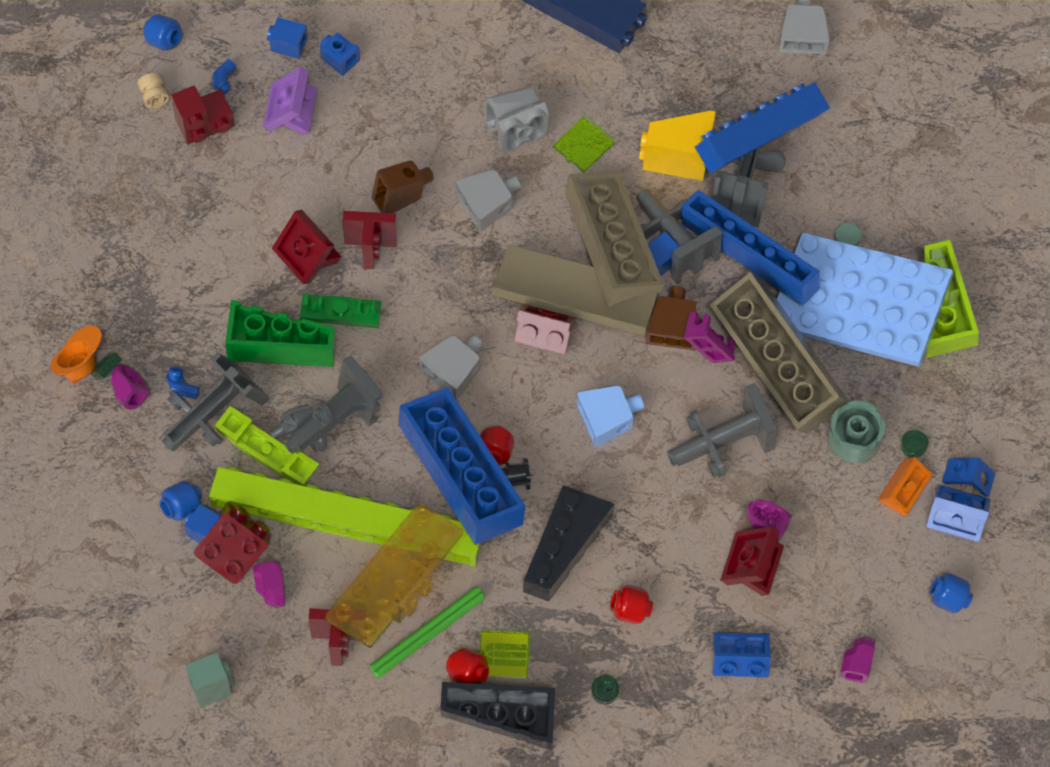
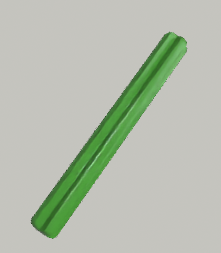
[370,587,485,678]

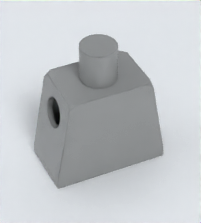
[779,0,829,54]
[455,170,521,232]
[419,335,484,400]

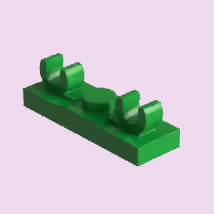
[299,294,382,328]

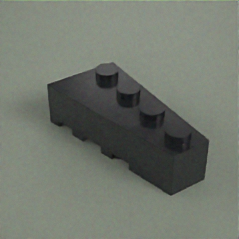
[440,682,555,750]

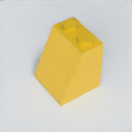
[639,111,716,181]

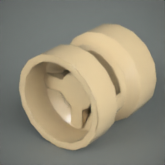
[137,73,169,109]

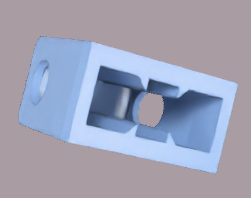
[576,386,644,448]

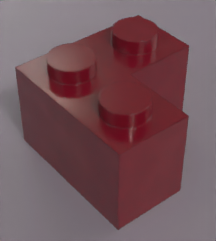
[171,85,235,145]

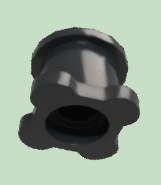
[502,458,531,490]

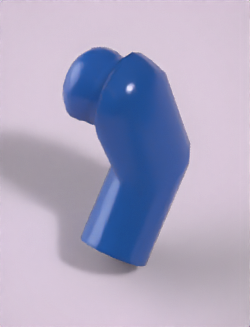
[212,59,236,95]
[166,366,200,400]

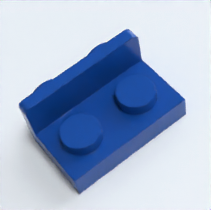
[713,633,771,677]

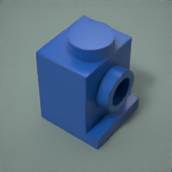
[320,32,360,76]

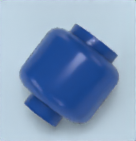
[143,14,182,51]
[159,481,202,521]
[929,573,973,613]

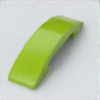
[214,406,319,486]

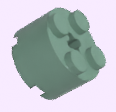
[828,400,885,463]

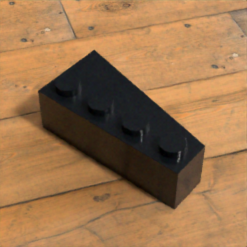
[523,485,615,602]

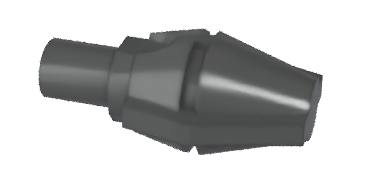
[269,404,313,439]

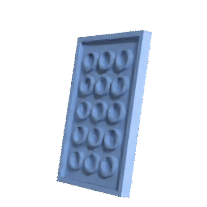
[777,233,953,367]

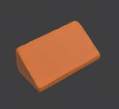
[878,457,933,516]

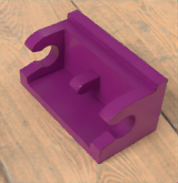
[684,311,736,363]

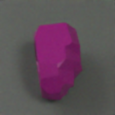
[111,363,149,410]
[746,500,792,542]
[253,561,286,608]
[840,636,876,683]

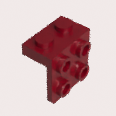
[194,502,271,584]

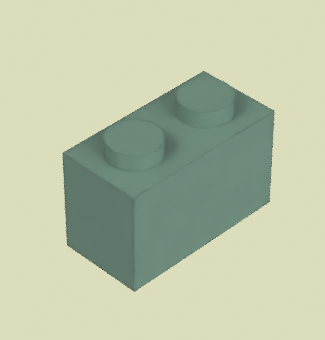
[185,653,234,708]

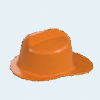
[50,325,102,384]

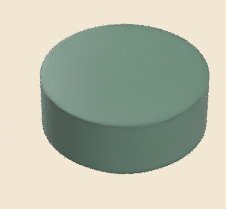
[834,223,861,246]

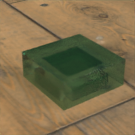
[91,352,122,380]

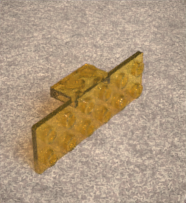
[325,503,464,648]

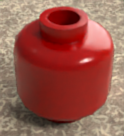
[480,426,514,466]
[610,585,653,624]
[446,648,489,684]

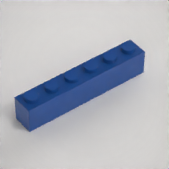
[695,82,830,174]
[681,190,820,305]

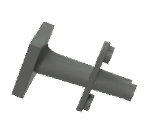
[711,147,786,227]
[636,189,722,284]
[162,352,270,452]
[284,355,383,454]
[667,383,777,478]

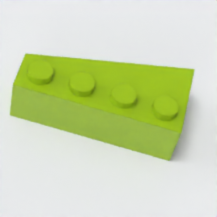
[924,240,979,358]

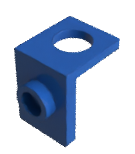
[942,458,995,497]

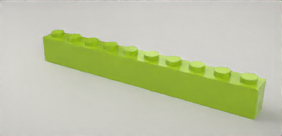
[209,466,482,567]

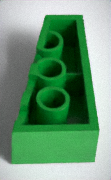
[225,299,336,367]

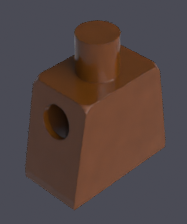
[371,160,434,213]
[645,286,696,351]

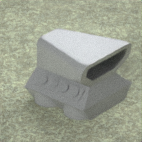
[484,86,549,152]

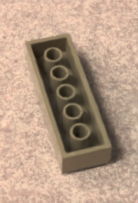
[709,272,849,434]

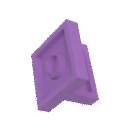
[263,66,317,135]

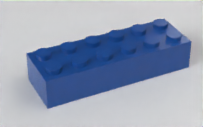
[399,387,526,545]

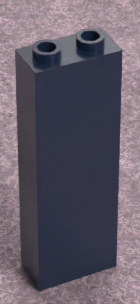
[521,0,648,54]

